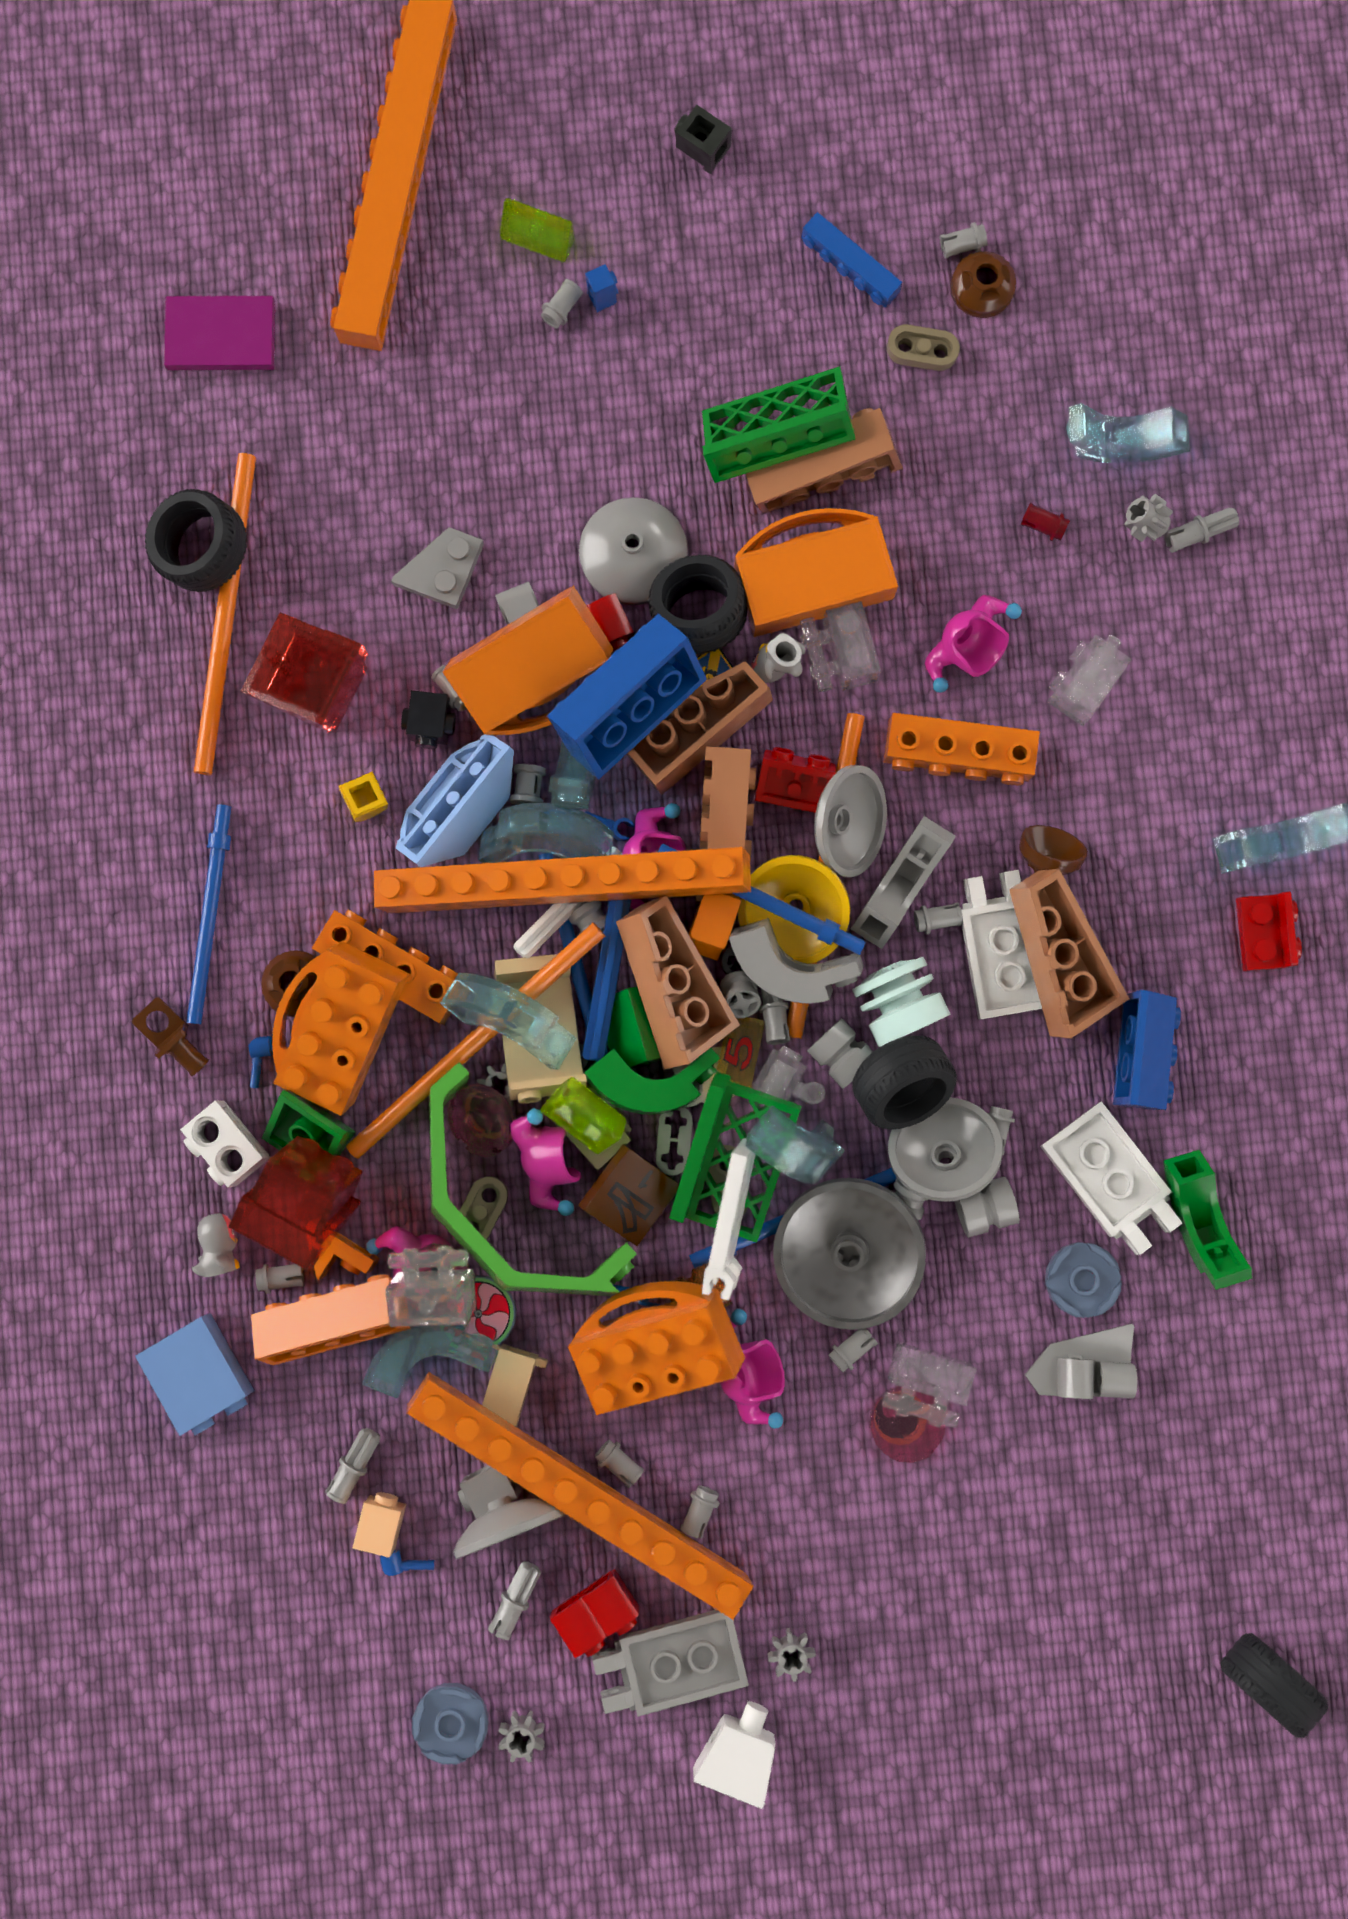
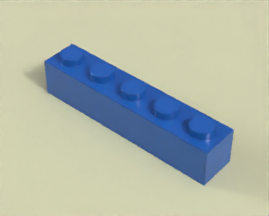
[801,212,903,308]

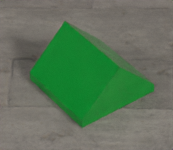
[607,987,661,1069]
[262,1090,356,1180]

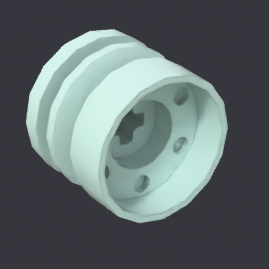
[852,957,951,1047]

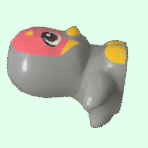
[751,633,805,683]
[192,1213,240,1277]

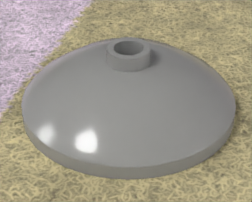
[579,497,687,605]
[814,765,887,877]
[888,1097,1003,1201]
[453,1495,565,1559]

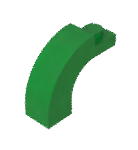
[584,1048,720,1115]
[1163,1149,1252,1290]

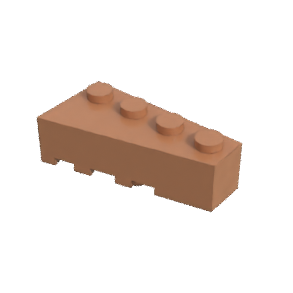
[746,408,903,514]
[627,661,773,795]
[696,746,756,905]
[1009,869,1129,1039]
[616,895,740,1069]

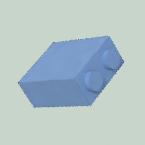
[135,1313,255,1436]

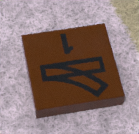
[579,1144,679,1246]

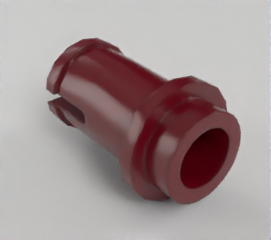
[1020,503,1070,541]

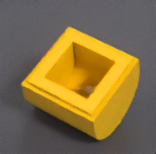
[339,771,388,822]

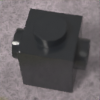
[401,690,456,749]

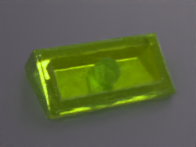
[500,198,575,262]
[540,1077,626,1154]

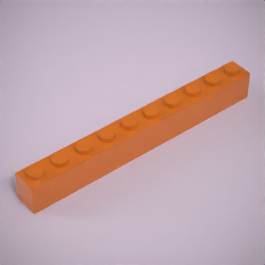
[330,0,457,351]
[374,847,751,913]
[407,1372,754,1620]

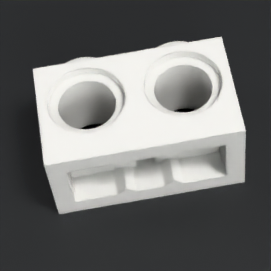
[180,1100,271,1188]

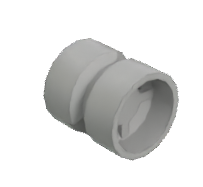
[807,1018,874,1089]
[954,1176,1020,1238]

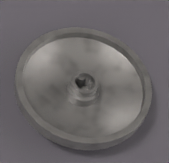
[773,1178,926,1330]

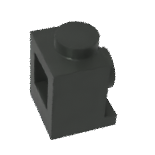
[674,104,732,174]

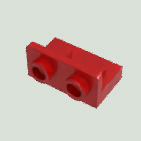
[755,747,836,813]
[1236,891,1302,972]

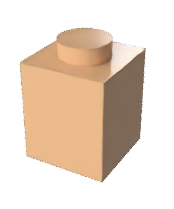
[352,1492,406,1558]

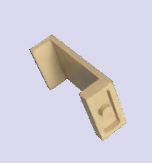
[494,954,587,1104]

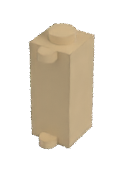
[482,1344,548,1427]

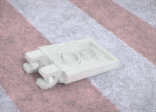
[961,870,1042,1019]
[1040,1101,1182,1255]
[702,1138,758,1300]

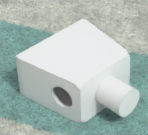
[693,1701,775,1809]

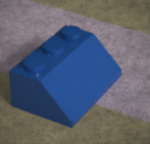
[1113,990,1181,1110]

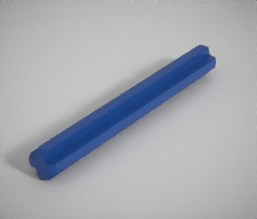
[582,899,632,1062]

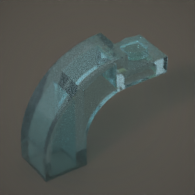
[1067,403,1190,463]
[549,741,596,810]
[478,803,614,863]
[1212,803,1348,874]
[440,973,577,1070]
[745,1105,845,1184]
[362,1314,501,1399]

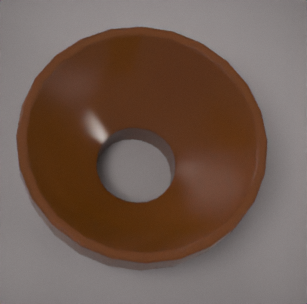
[950,251,1016,318]
[1019,825,1088,875]
[261,950,317,1017]

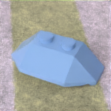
[395,734,514,867]

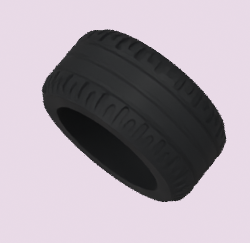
[145,489,247,592]
[648,554,748,655]
[852,1035,957,1130]
[1221,1633,1329,1738]

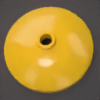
[738,855,850,964]

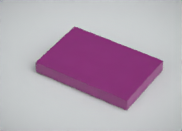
[164,296,275,370]

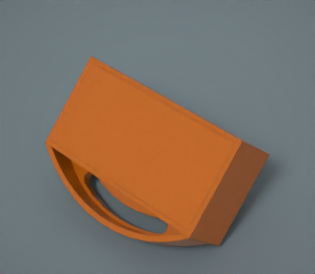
[734,508,898,637]
[443,585,614,735]
[272,942,409,1116]
[568,1281,745,1415]

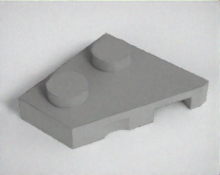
[391,527,484,610]

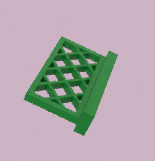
[702,366,856,483]
[669,1072,802,1243]

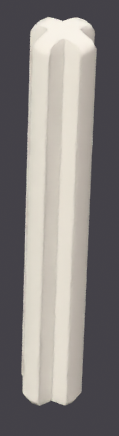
[513,847,622,958]

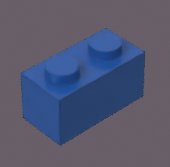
[585,264,619,312]

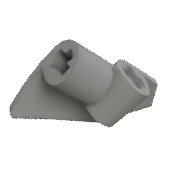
[1024,1324,1137,1399]

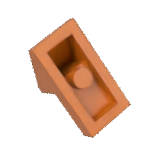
[688,893,742,961]
[306,1219,380,1280]

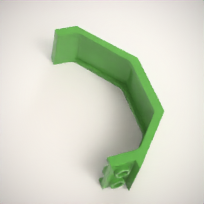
[429,1062,637,1296]

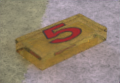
[717,1017,765,1088]

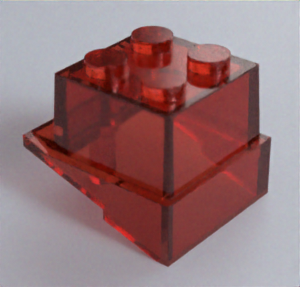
[240,612,368,733]
[228,1136,363,1271]

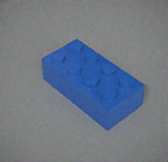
[547,614,707,780]

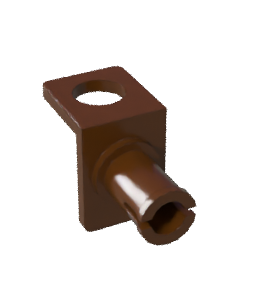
[132,997,209,1077]

